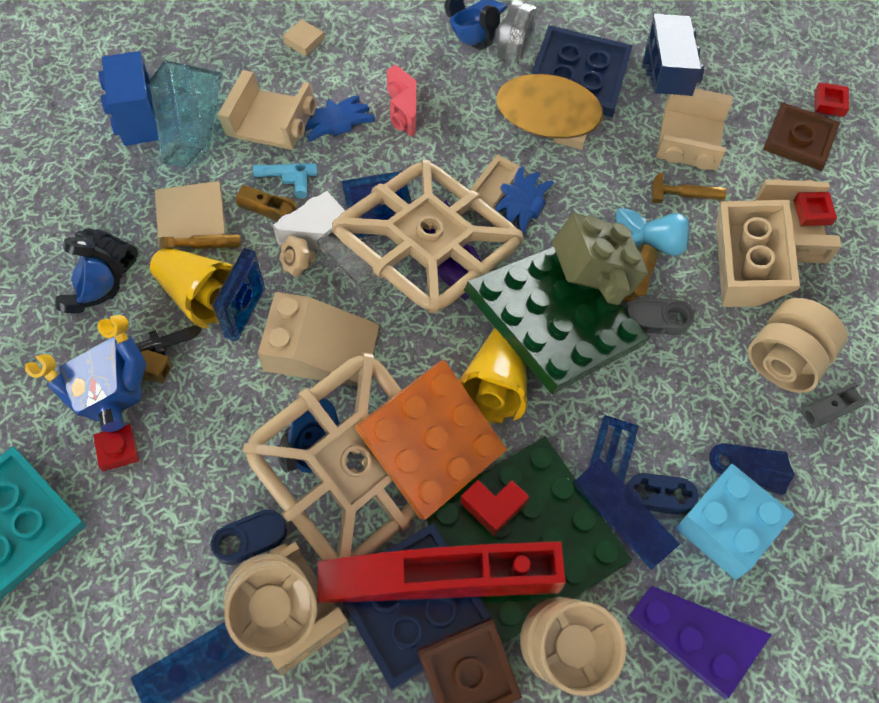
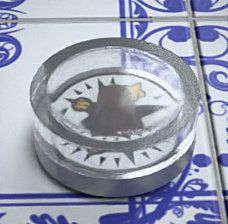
[497,0,540,65]

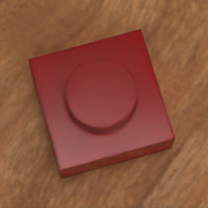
[814,82,849,117]
[794,192,837,227]
[93,424,139,472]

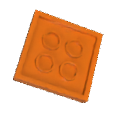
[354,360,507,520]

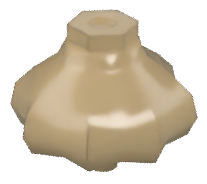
[279,235,316,277]

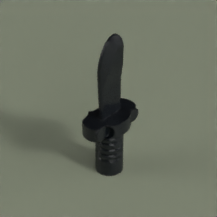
[136,325,201,355]

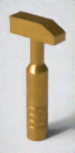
[651,173,726,204]
[159,234,241,249]

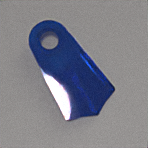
[709,443,795,495]

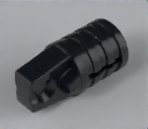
[75,228,138,273]

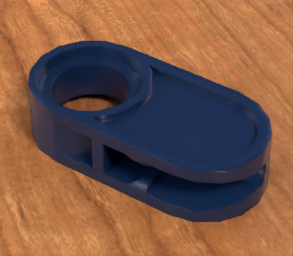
[210,509,287,565]

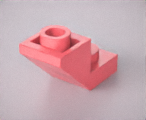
[387,64,417,137]

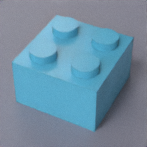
[675,464,795,580]

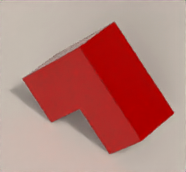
[460,480,530,536]

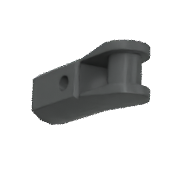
[801,382,869,429]

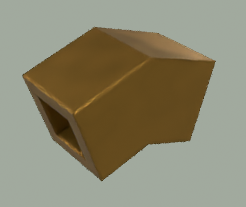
[141,350,173,384]

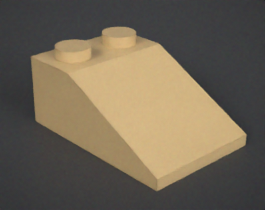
[258,292,380,386]

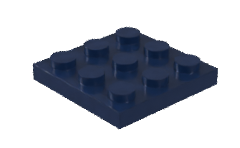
[532,25,633,118]
[342,523,496,691]

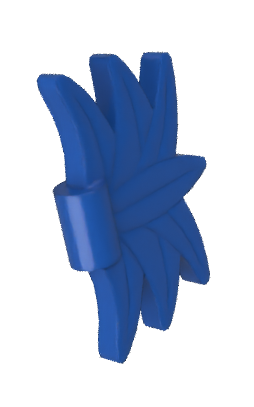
[305,95,375,142]
[494,166,554,236]

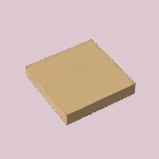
[155,181,226,249]

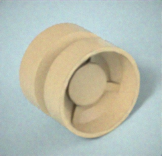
[748,298,848,393]
[224,554,317,658]
[520,597,626,696]

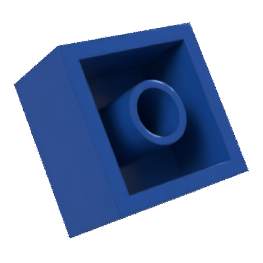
[98,51,162,146]

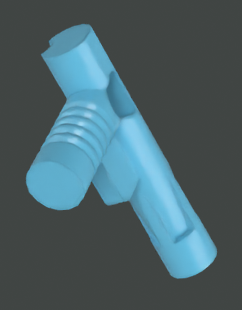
[253,163,317,198]

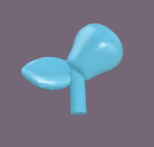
[615,208,690,256]

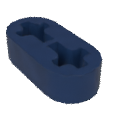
[625,473,699,515]

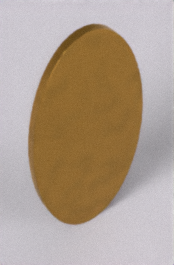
[497,74,603,139]

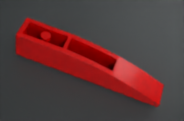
[317,542,566,603]

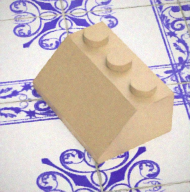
[716,200,800,307]

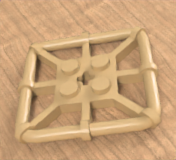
[332,159,523,313]
[243,352,417,560]

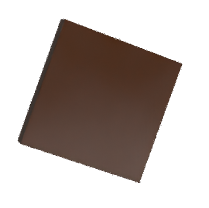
[763,102,840,171]
[416,618,522,703]

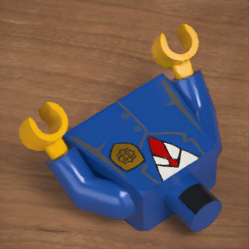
[25,315,147,432]

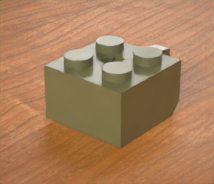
[552,212,648,305]

